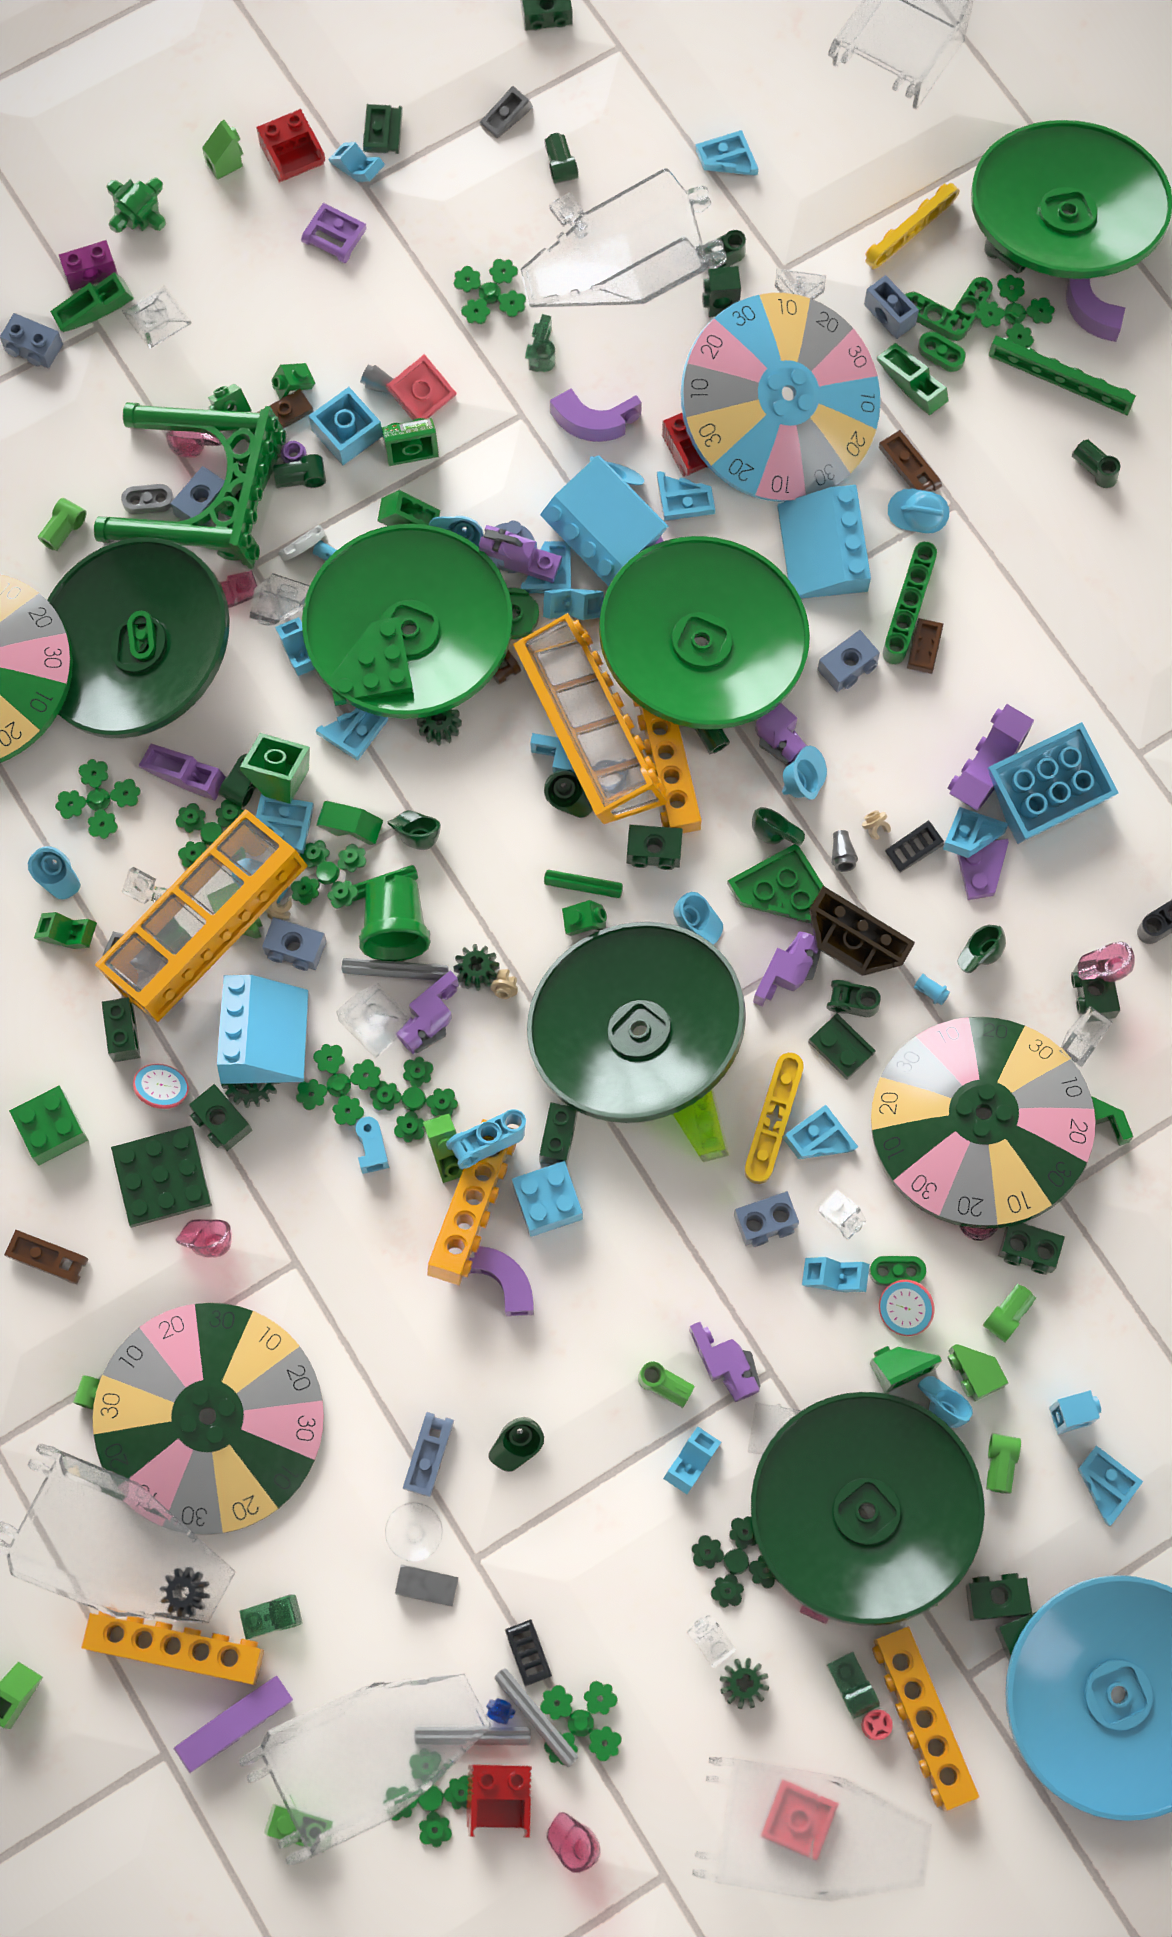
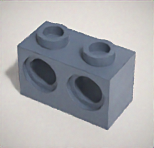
[734,1191,799,1247]

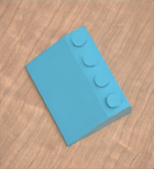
[540,455,669,586]
[777,485,871,599]
[987,722,1119,844]
[217,975,309,1084]

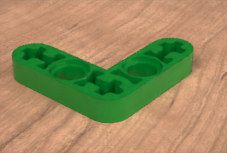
[905,277,993,341]

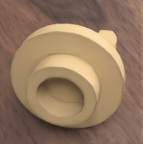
[862,810,891,840]
[265,897,292,920]
[491,969,518,999]

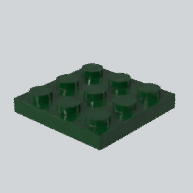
[111,1125,212,1228]

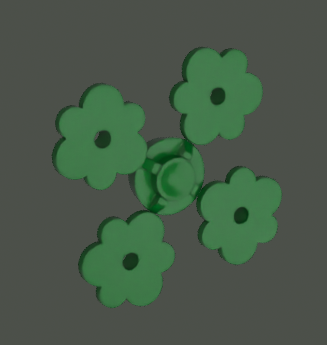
[453,259,526,324]
[976,274,1055,348]
[55,759,141,839]
[176,799,246,868]
[291,840,367,909]
[296,1044,381,1126]
[370,1056,458,1143]
[540,1681,622,1766]
[383,1749,469,1848]

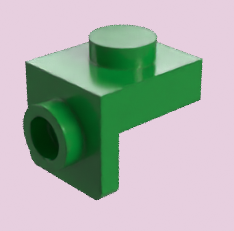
[271,363,316,399]
[562,900,607,936]

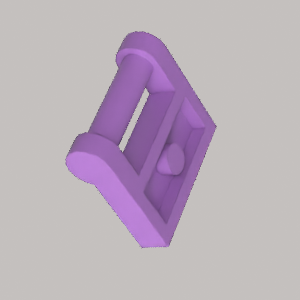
[301,203,367,263]

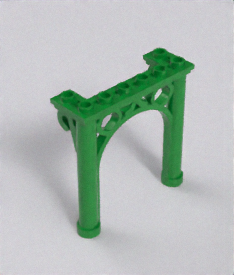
[94,402,286,569]

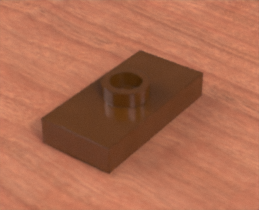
[256,389,314,429]
[907,618,944,674]

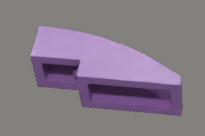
[139,743,226,801]

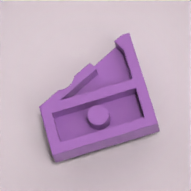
[957,839,1009,900]

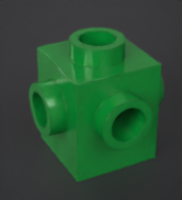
[208,383,252,412]

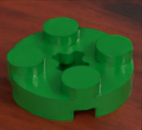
[508,588,539,640]

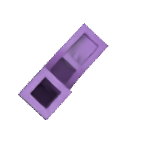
[1066,278,1126,342]
[550,388,642,442]
[469,1246,534,1317]

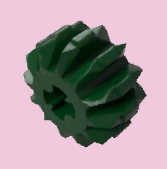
[417,709,462,746]
[453,944,500,991]
[719,1658,769,1709]

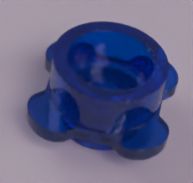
[486,1698,516,1724]

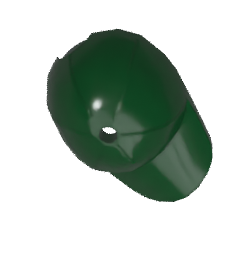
[544,770,593,818]
[752,807,805,846]
[387,810,441,850]
[957,924,1006,974]
[488,1417,544,1472]

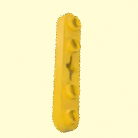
[865,183,960,269]
[744,1052,804,1184]

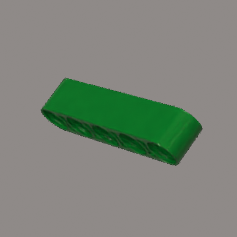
[883,541,937,665]

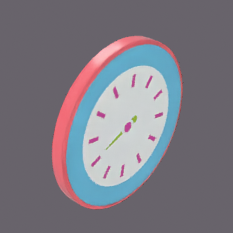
[133,1064,188,1109]
[879,1280,935,1336]

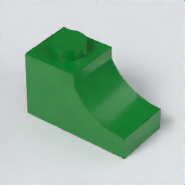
[377,490,441,526]

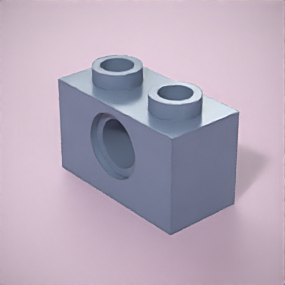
[864,275,919,340]
[170,466,225,526]
[817,630,880,692]
[262,917,327,971]

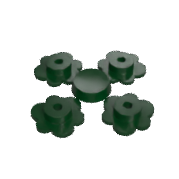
[691,1516,776,1608]

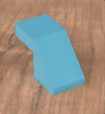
[328,142,385,182]
[543,588,604,620]
[275,617,314,676]
[530,733,576,774]
[802,1257,870,1293]
[663,1426,721,1494]

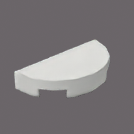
[278,525,326,561]

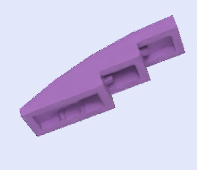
[173,1675,293,1774]

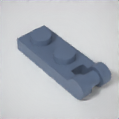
[403,1412,454,1498]

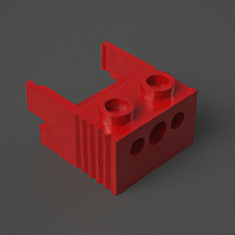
[256,109,326,183]
[662,413,708,477]
[466,1765,532,1838]

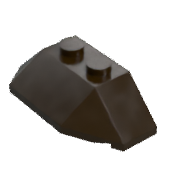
[809,886,915,976]

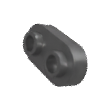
[121,484,174,514]

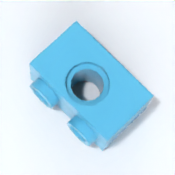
[1049,1390,1102,1435]

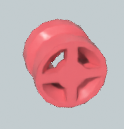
[861,1709,893,1740]

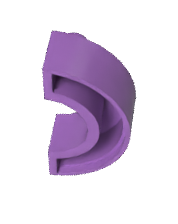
[947,704,1034,811]

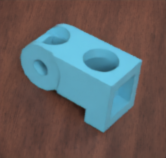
[356,1116,389,1174]

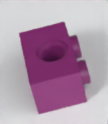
[58,240,118,291]

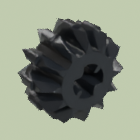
[159,1567,211,1618]

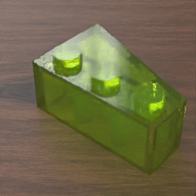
[673,1089,730,1162]

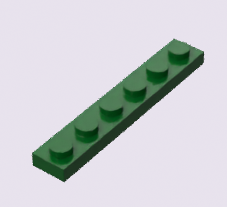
[988,335,1136,416]

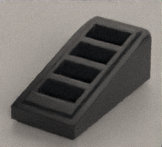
[885,820,945,873]
[504,1619,552,1687]

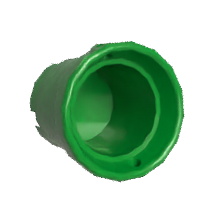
[359,875,431,961]

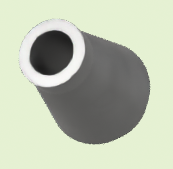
[360,364,394,395]
[831,830,858,872]

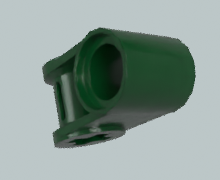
[697,230,746,268]
[219,753,256,808]
[826,980,881,1017]

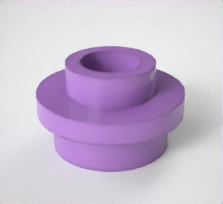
[281,441,307,463]

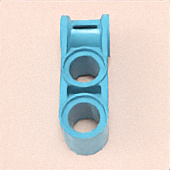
[446,1109,526,1169]

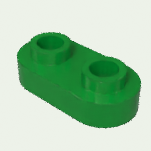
[918,332,966,372]
[127,611,157,662]
[869,1256,927,1286]

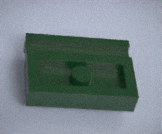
[363,104,403,154]
[808,1013,876,1080]

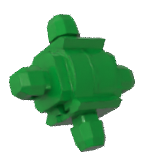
[106,177,166,233]

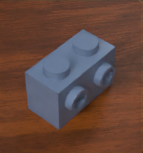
[0,313,63,368]

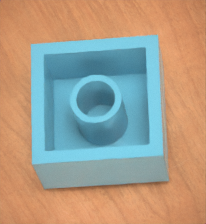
[309,387,383,465]
[512,1161,583,1237]

